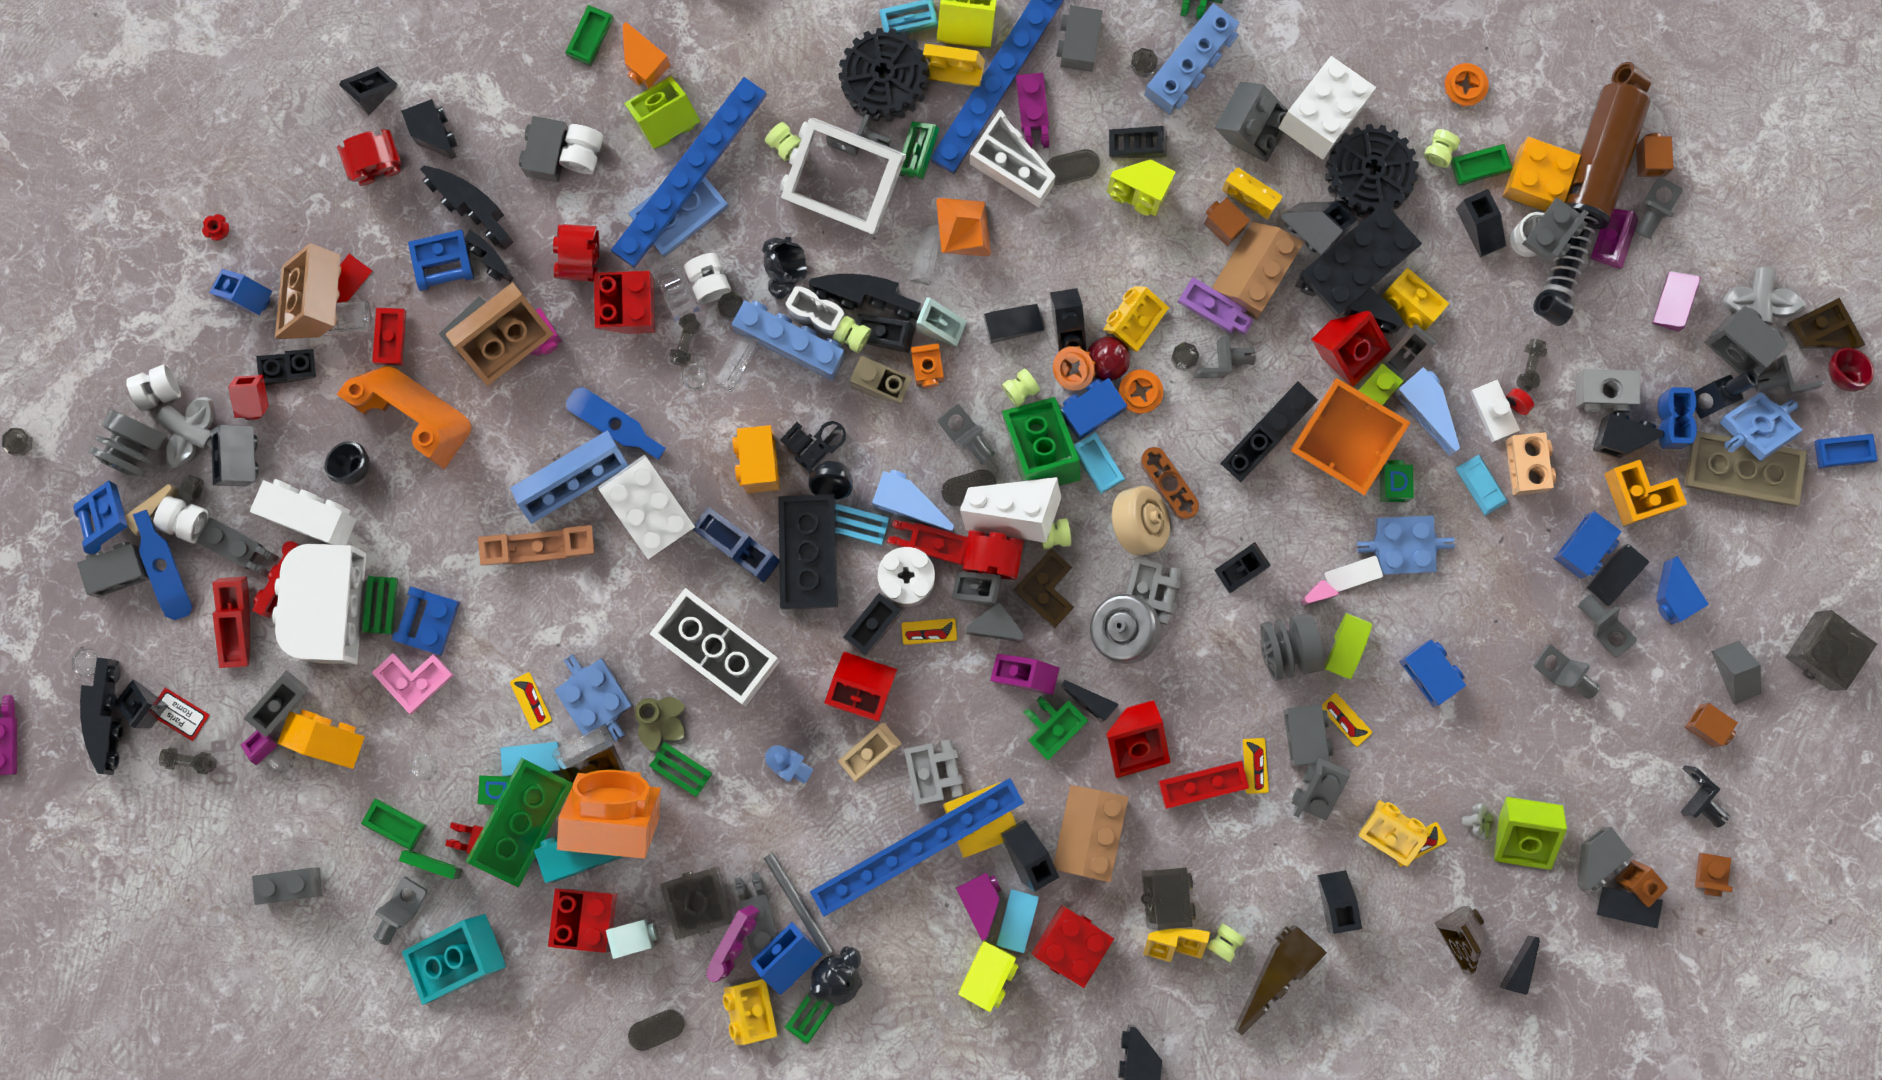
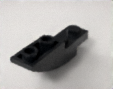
[420,165,514,250]
[1295,270,1404,334]
[809,274,921,320]
[1220,381,1318,483]
[80,658,124,775]

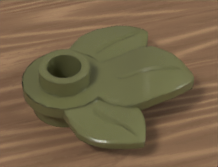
[635,697,685,751]

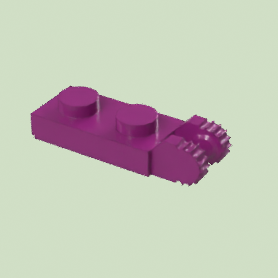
[1016,73,1049,149]
[0,695,17,775]
[706,905,760,983]

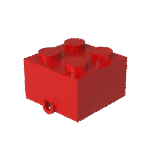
[1031,905,1115,988]

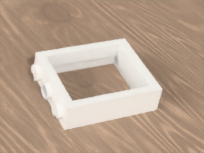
[780,118,906,234]

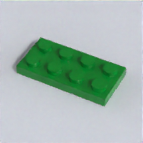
[465,757,573,888]

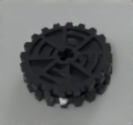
[838,28,930,122]
[1325,124,1419,217]

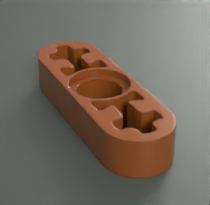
[1140,447,1199,520]

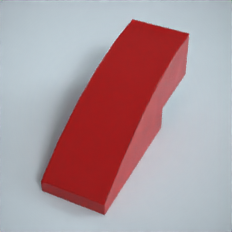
[212,576,250,668]

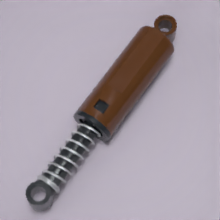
[1533,62,1651,326]

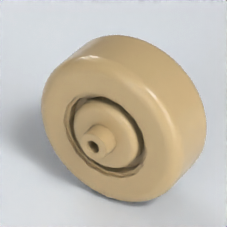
[1112,486,1170,556]

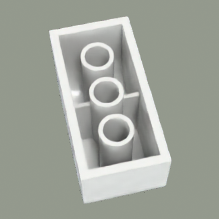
[272,544,366,665]
[650,588,780,707]

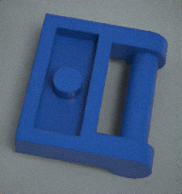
[408,229,475,291]
[73,480,128,554]
[391,586,460,656]

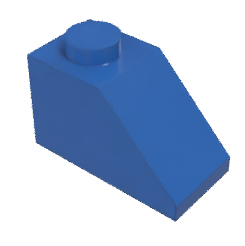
[209,269,272,316]
[1656,556,1709,625]

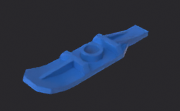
[566,387,666,460]
[133,509,193,620]

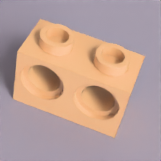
[1505,432,1556,495]

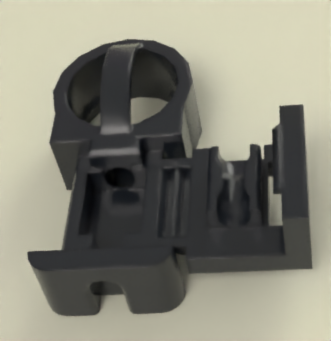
[780,421,846,473]

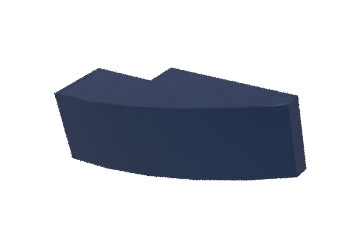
[692,506,779,583]

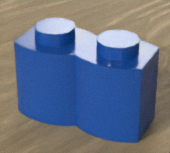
[1657,387,1697,449]

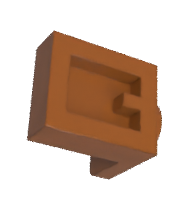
[1695,853,1733,897]
[1614,859,1668,907]

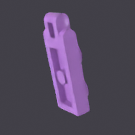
[1177,277,1254,335]

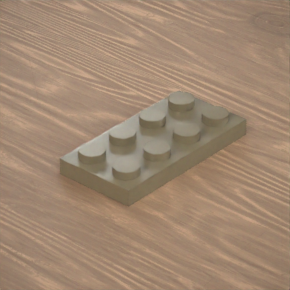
[1684,431,1807,507]

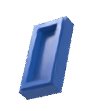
[1814,434,1878,469]

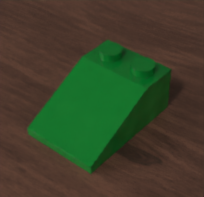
[1002,397,1081,486]

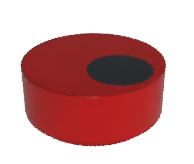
[1506,388,1535,415]

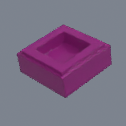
[240,730,278,766]

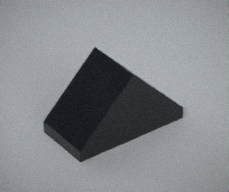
[339,66,397,115]
[1214,542,1271,594]
[116,679,168,728]

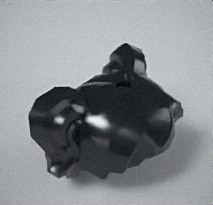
[762,237,807,299]
[808,946,862,1006]

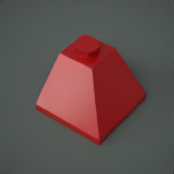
[1311,311,1392,387]
[1106,700,1171,778]

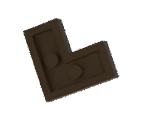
[1013,548,1074,629]

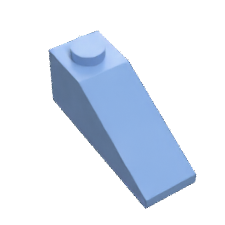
[1393,367,1460,456]
[872,470,954,533]

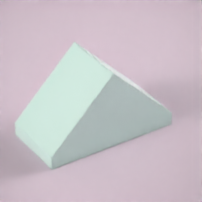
[916,297,967,346]

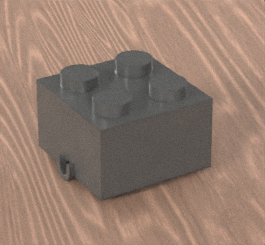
[1704,305,1789,377]

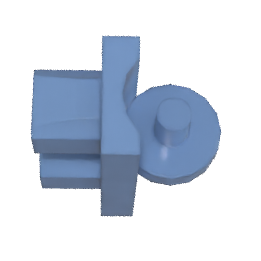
[765,745,813,784]

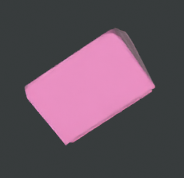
[1301,580,1339,606]

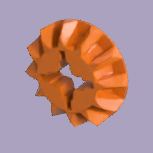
[1444,63,1489,107]
[1053,346,1096,391]
[1118,369,1163,414]

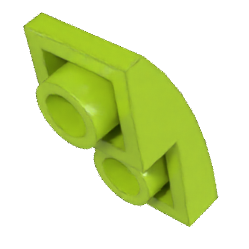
[1324,613,1372,680]

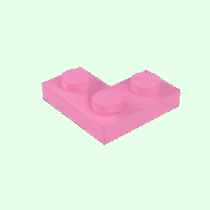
[372,653,454,715]

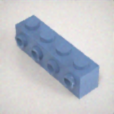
[1144,3,1240,115]
[731,300,845,381]
[510,430,629,524]

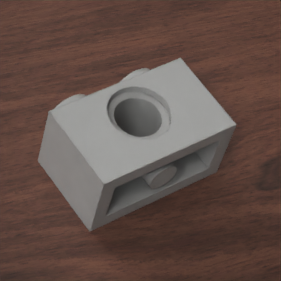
[1576,369,1640,413]

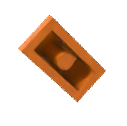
[622,22,671,89]

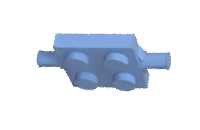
[1720,392,1802,461]
[1357,515,1455,574]
[554,654,634,742]

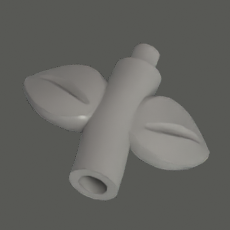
[1723,267,1805,326]
[157,397,215,468]

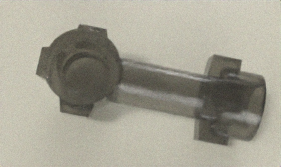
[670,313,702,367]
[1516,339,1548,393]
[159,747,217,774]

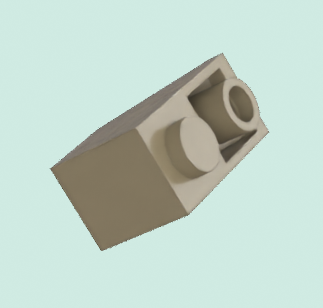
[850,356,913,404]

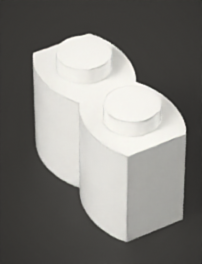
[785,287,845,337]

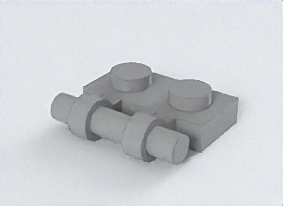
[1126,557,1181,625]
[904,739,964,805]

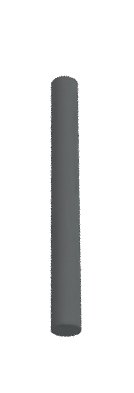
[763,853,834,957]

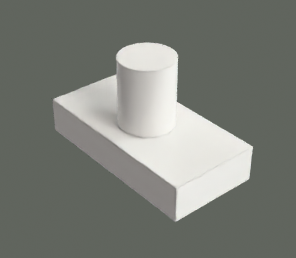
[1470,380,1520,443]

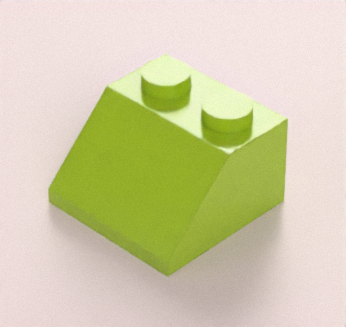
[624,76,701,149]
[1494,797,1567,870]

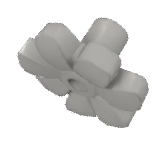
[1462,803,1492,840]

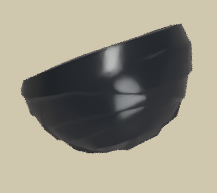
[324,441,371,485]
[808,461,853,500]

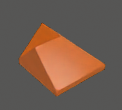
[936,198,991,257]

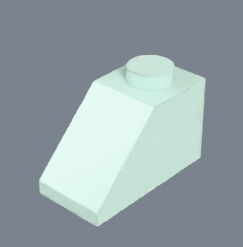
[606,919,657,959]

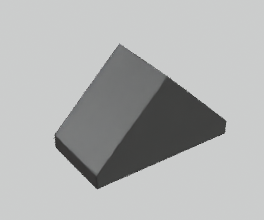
[1380,324,1437,380]
[952,571,1001,607]
[966,602,1024,642]
[1711,641,1761,704]

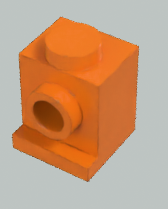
[911,343,944,388]

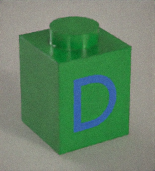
[1379,460,1414,502]
[477,775,510,805]

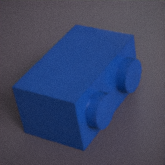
[1061,378,1127,441]
[1553,511,1622,579]
[1399,639,1467,707]
[750,922,823,995]

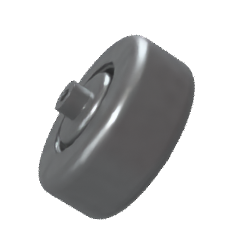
[1090,594,1161,664]

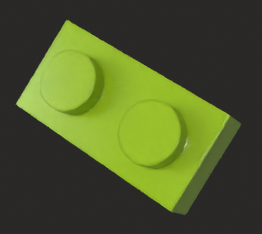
[1358,363,1404,405]

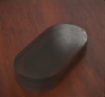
[1046,149,1100,185]
[941,469,996,507]
[628,1009,685,1051]

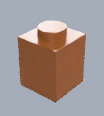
[1636,133,1674,177]
[1204,197,1250,247]
[1684,703,1738,747]

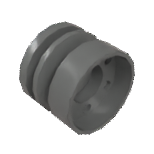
[88,409,166,478]
[1260,613,1324,681]

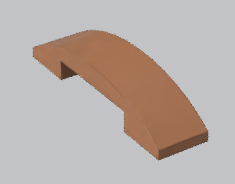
[478,525,595,566]

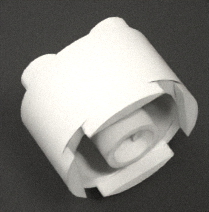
[878,547,935,607]

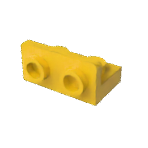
[923,44,985,87]
[1222,168,1282,220]
[1382,267,1450,331]
[1103,286,1170,352]
[1358,800,1428,867]
[723,979,777,1045]

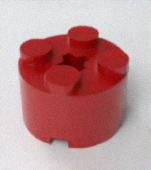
[337,129,402,186]
[553,224,600,282]
[962,530,1024,580]

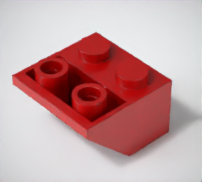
[594,271,655,334]
[824,651,898,723]
[548,888,618,953]

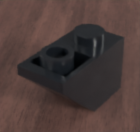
[401,99,458,159]
[1456,189,1506,258]
[1050,288,1087,352]
[1593,412,1664,459]
[1000,820,1059,891]
[1317,870,1362,934]
[1118,1024,1162,1080]

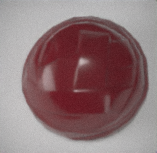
[1087,336,1130,381]
[1828,348,1875,392]

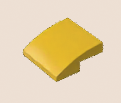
[943,782,1016,858]
[1143,928,1210,962]

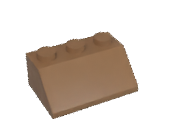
[1212,222,1304,320]
[275,243,341,339]
[445,282,554,386]
[1053,785,1129,883]

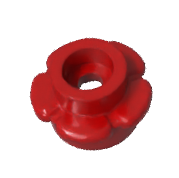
[202,214,229,241]

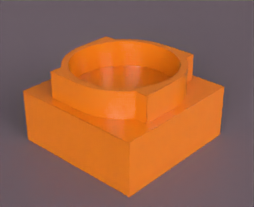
[1290,378,1411,496]
[557,770,661,859]

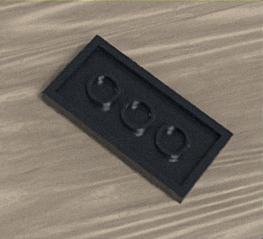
[1300,202,1422,317]
[778,494,838,610]

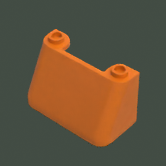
[336,366,471,469]

